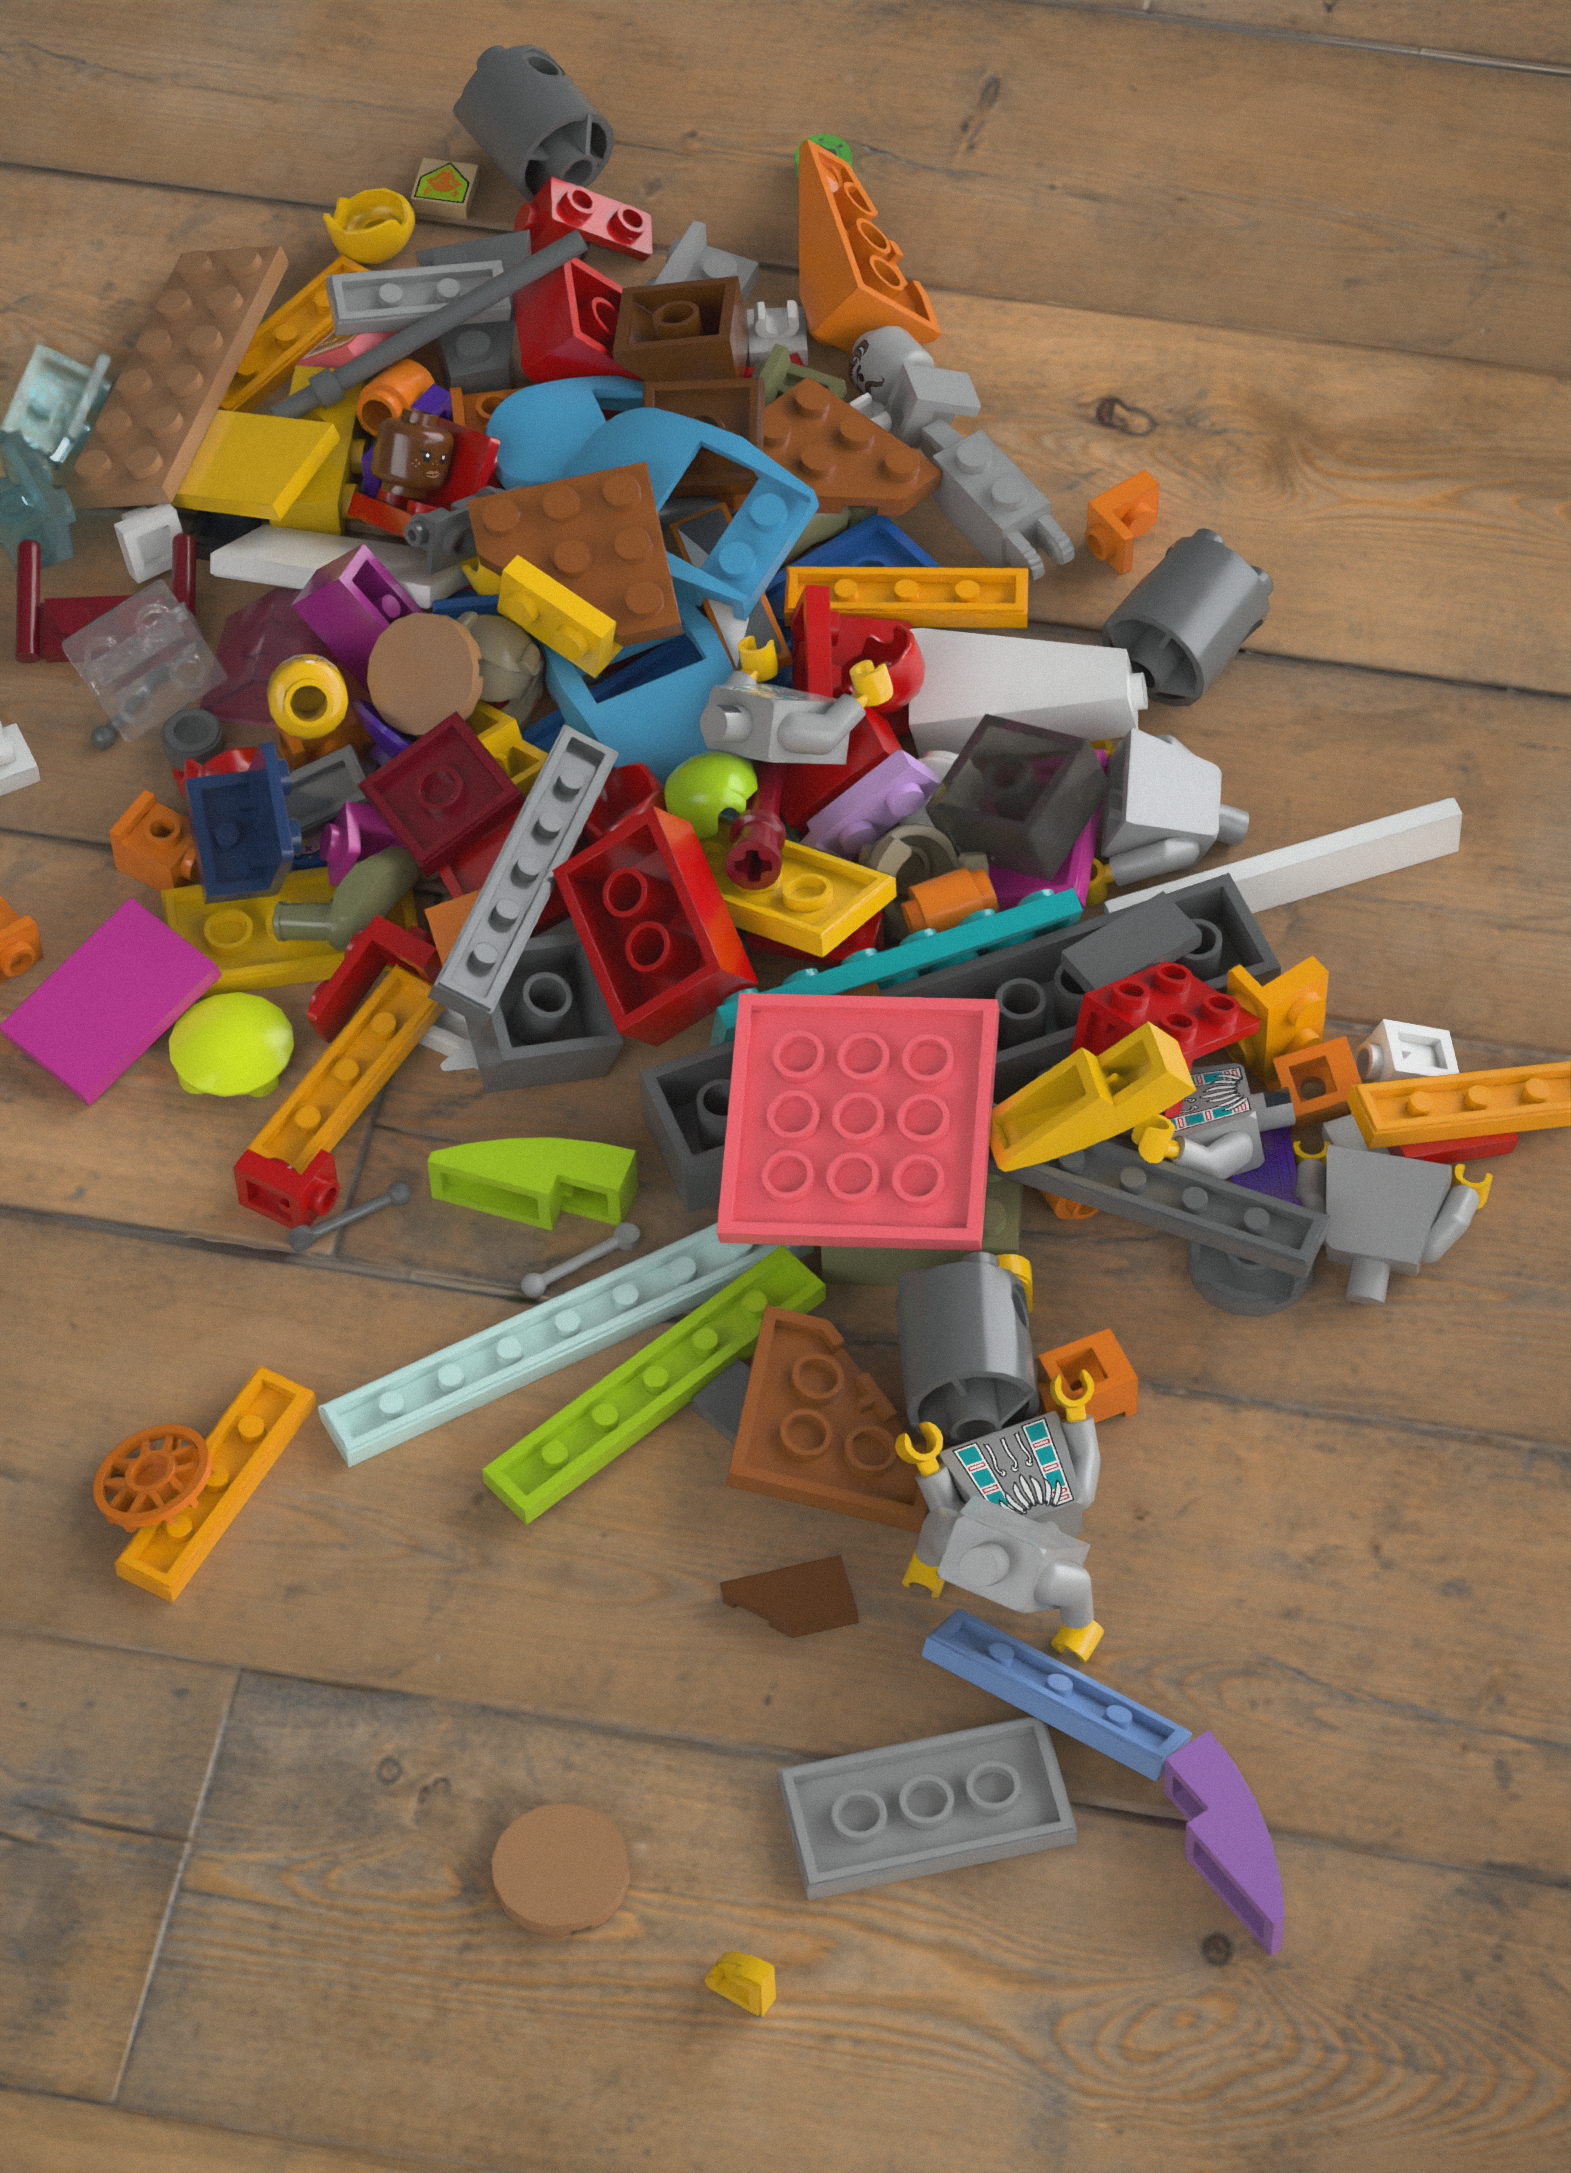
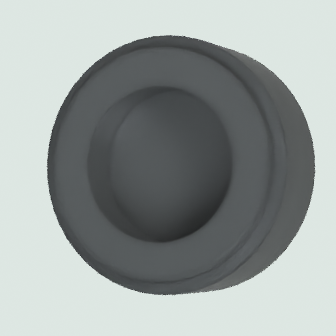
[161,708,224,768]

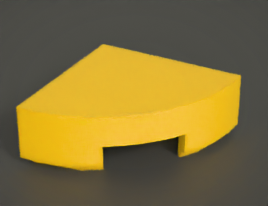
[704,1951,776,2017]

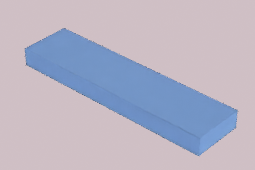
[921,1608,1192,1782]

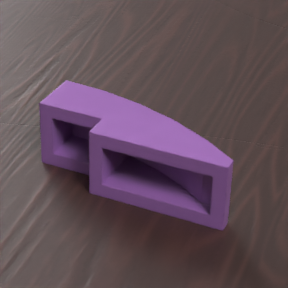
[1164,1730,1285,1956]

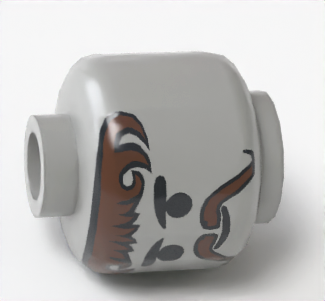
[848,326,935,406]

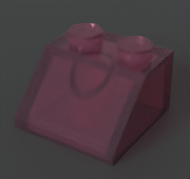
[200,586,339,728]

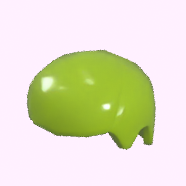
[664,751,757,840]

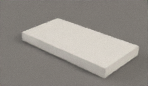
[210,524,479,609]

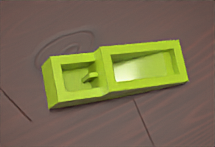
[427,1137,639,1231]

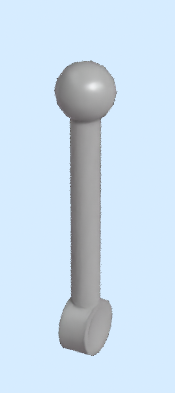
[521,1222,640,1298]

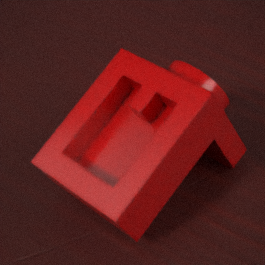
[233,1149,340,1229]

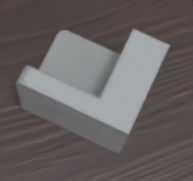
[884,363,981,449]

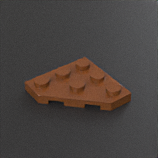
[714,376,943,516]
[467,461,684,647]
[725,1305,927,1533]

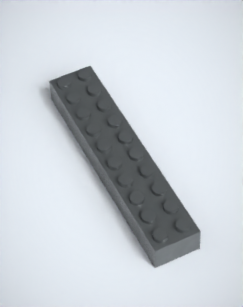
[639,873,1281,1213]

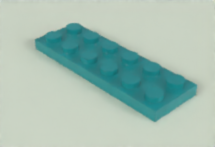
[709,888,1083,1048]

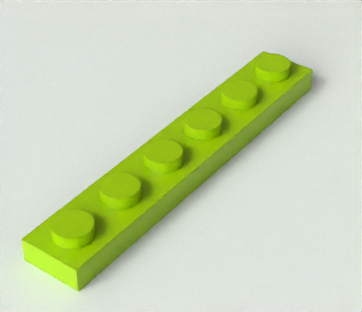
[482,1245,826,1525]

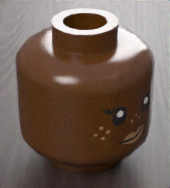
[370,407,454,499]

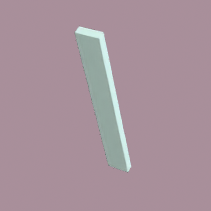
[318,1222,814,1468]

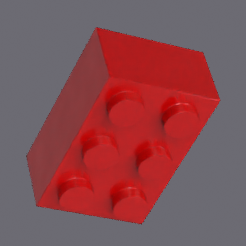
[552,806,759,1047]

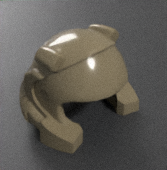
[455,611,545,731]
[858,823,989,941]

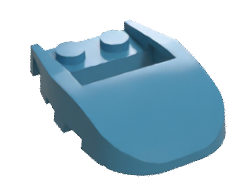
[484,375,681,500]
[562,407,820,621]
[530,599,751,788]

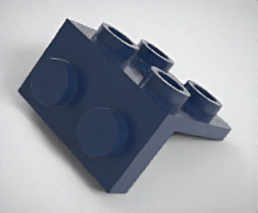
[183,742,302,904]

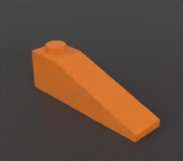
[799,139,941,355]

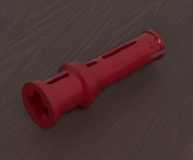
[725,759,787,890]

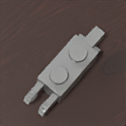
[921,418,1076,582]

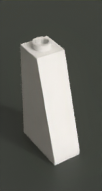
[909,628,1148,757]

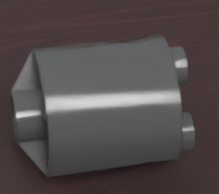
[453,44,614,202]
[1101,528,1274,707]
[895,1252,1040,1445]

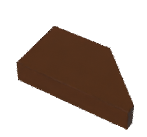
[720,1555,858,1638]

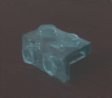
[0,343,112,472]
[0,429,76,572]

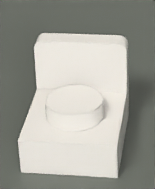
[1354,1019,1459,1084]

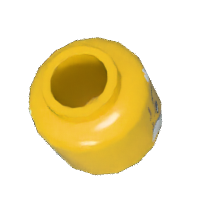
[267,654,348,740]

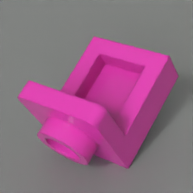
[319,801,402,886]

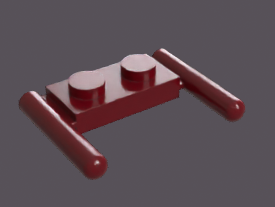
[15,533,196,664]

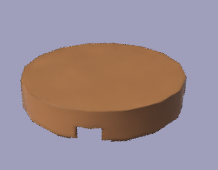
[367,612,484,735]
[491,1803,630,1938]

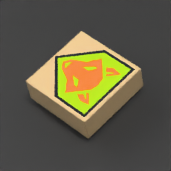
[410,158,480,220]

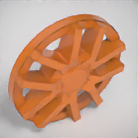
[93,1424,215,1533]

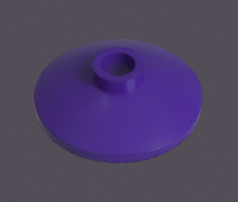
[353,698,418,766]

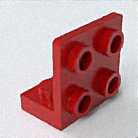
[347,417,500,538]
[790,585,912,736]
[1070,961,1261,1119]

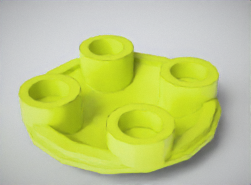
[169,992,294,1097]

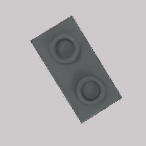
[404,484,525,575]

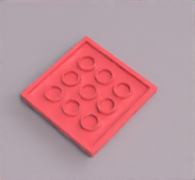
[717,993,1000,1251]

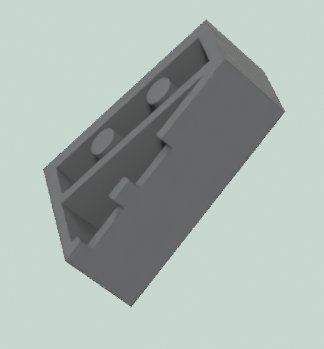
[416,229,532,395]

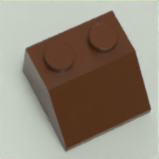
[613,276,749,382]

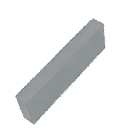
[326,260,511,336]

